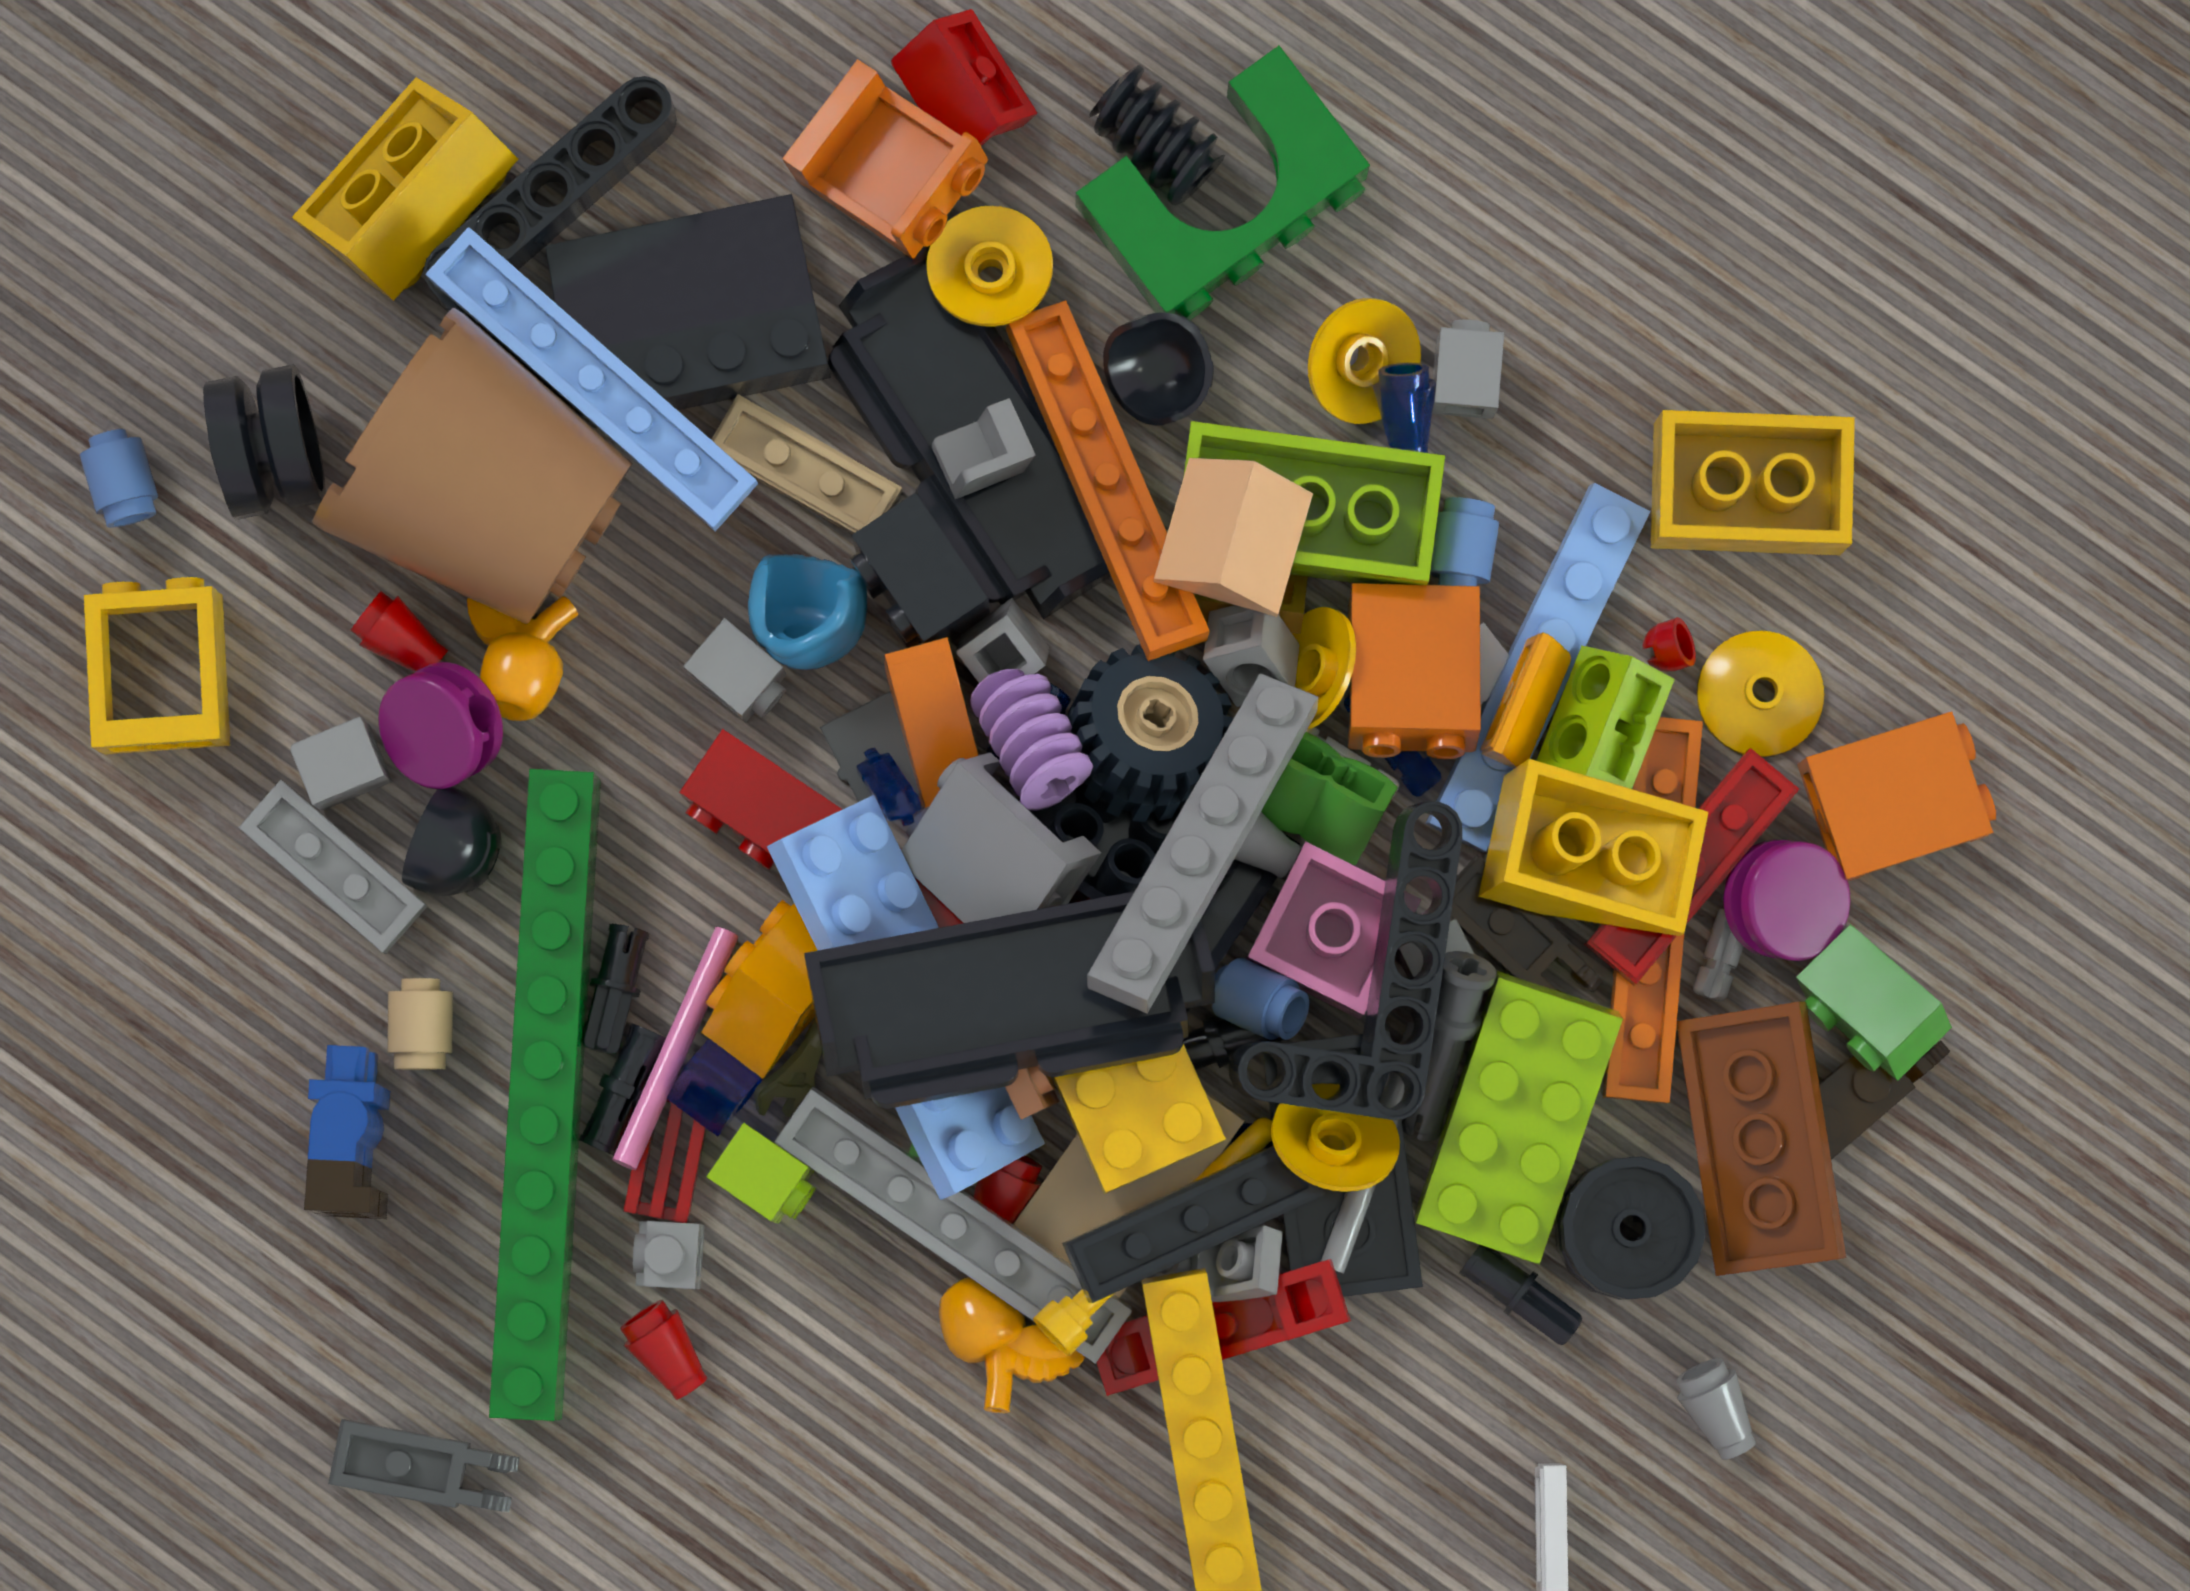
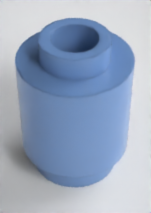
[79,429,158,528]
[1430,497,1499,586]
[1212,958,1309,1040]

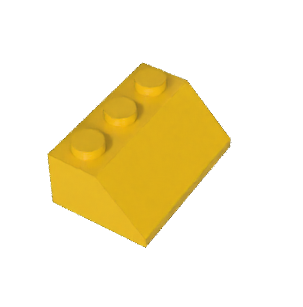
[292,77,519,301]

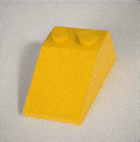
[1479,759,1708,936]

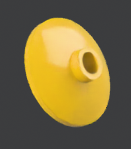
[927,206,1053,327]
[1308,298,1421,424]
[1292,607,1356,730]
[1697,631,1824,757]
[1271,1083,1400,1192]

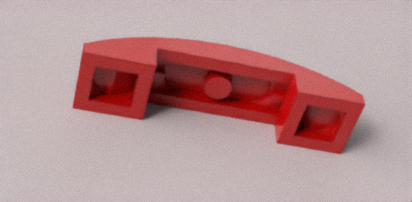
[1096,1259,1351,1396]

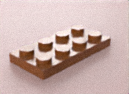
[1677,1001,1847,1276]

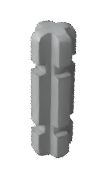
[1693,894,1744,1001]

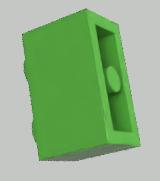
[1796,924,1952,1081]

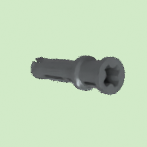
[1402,951,1497,1141]

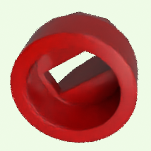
[1642,617,1696,672]

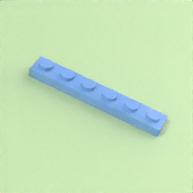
[425,227,758,531]
[1425,483,1651,852]

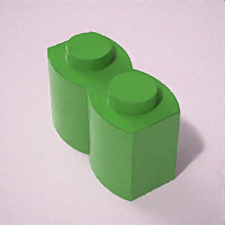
[1261,732,1398,865]

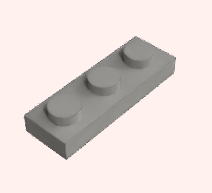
[238,780,428,954]

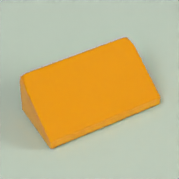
[1480,632,1571,769]

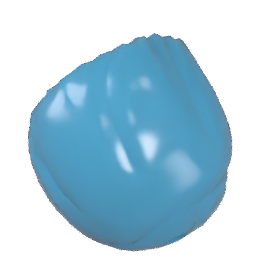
[748,554,867,670]

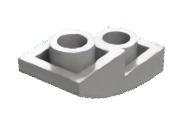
[1154,1225,1283,1302]

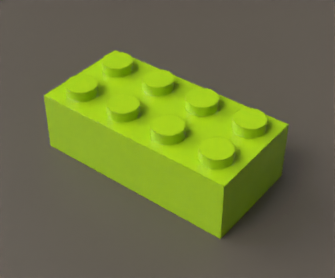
[1183,421,1445,585]
[1415,971,1623,1265]

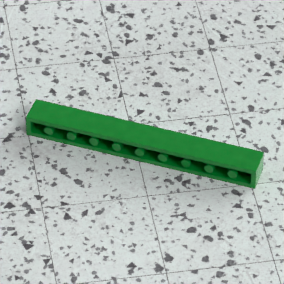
[489,769,601,1421]

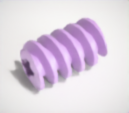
[970,669,1093,811]

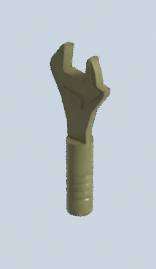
[754,1018,822,1117]

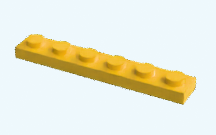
[1141,1268,1262,1591]

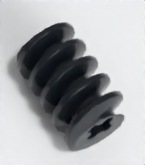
[1089,65,1225,205]

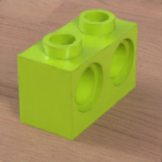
[1536,645,1675,789]
[706,1123,817,1224]

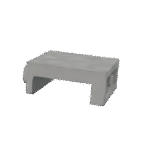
[901,753,1101,923]

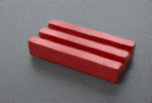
[623,1090,713,1223]

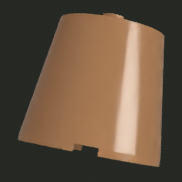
[312,308,633,625]

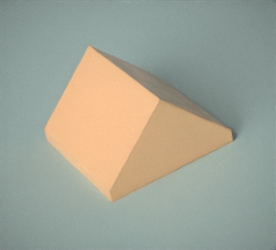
[1153,458,1313,617]

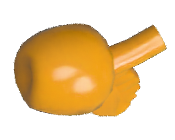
[467,596,578,721]
[939,1277,1085,1414]

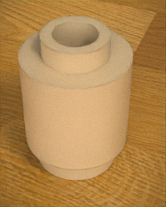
[387,978,453,1070]

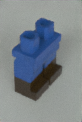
[304,1045,391,1220]

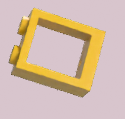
[84,577,231,754]

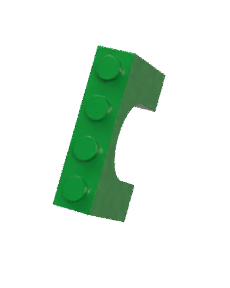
[1075,45,1370,320]

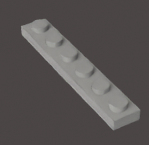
[1087,673,1318,1014]
[774,1086,1132,1364]

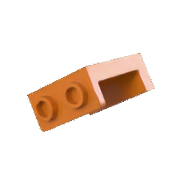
[782,59,989,259]
[1348,583,1481,759]
[1797,711,1996,881]

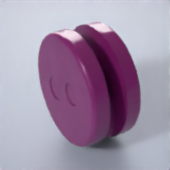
[378,662,503,789]
[1723,840,1851,961]

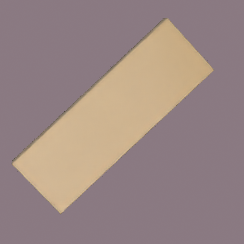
[711,394,903,534]

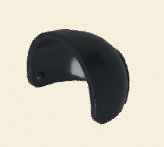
[1103,312,1214,426]
[402,786,502,896]

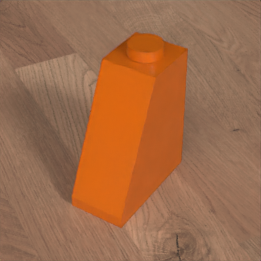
[885,637,978,809]

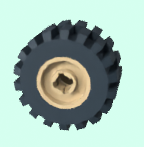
[1067,644,1234,822]

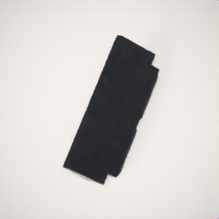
[828,246,1111,620]
[804,891,1215,1109]

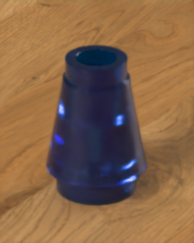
[1373,363,1436,453]

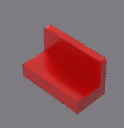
[891,9,1038,146]

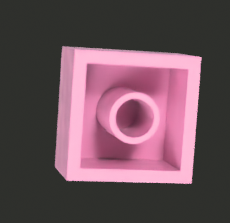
[1247,842,1421,1019]

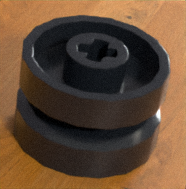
[203,364,326,520]
[1554,1156,1706,1300]

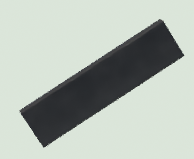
[1062,1145,1325,1303]

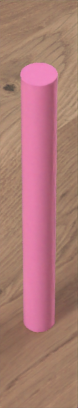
[612,927,739,1170]

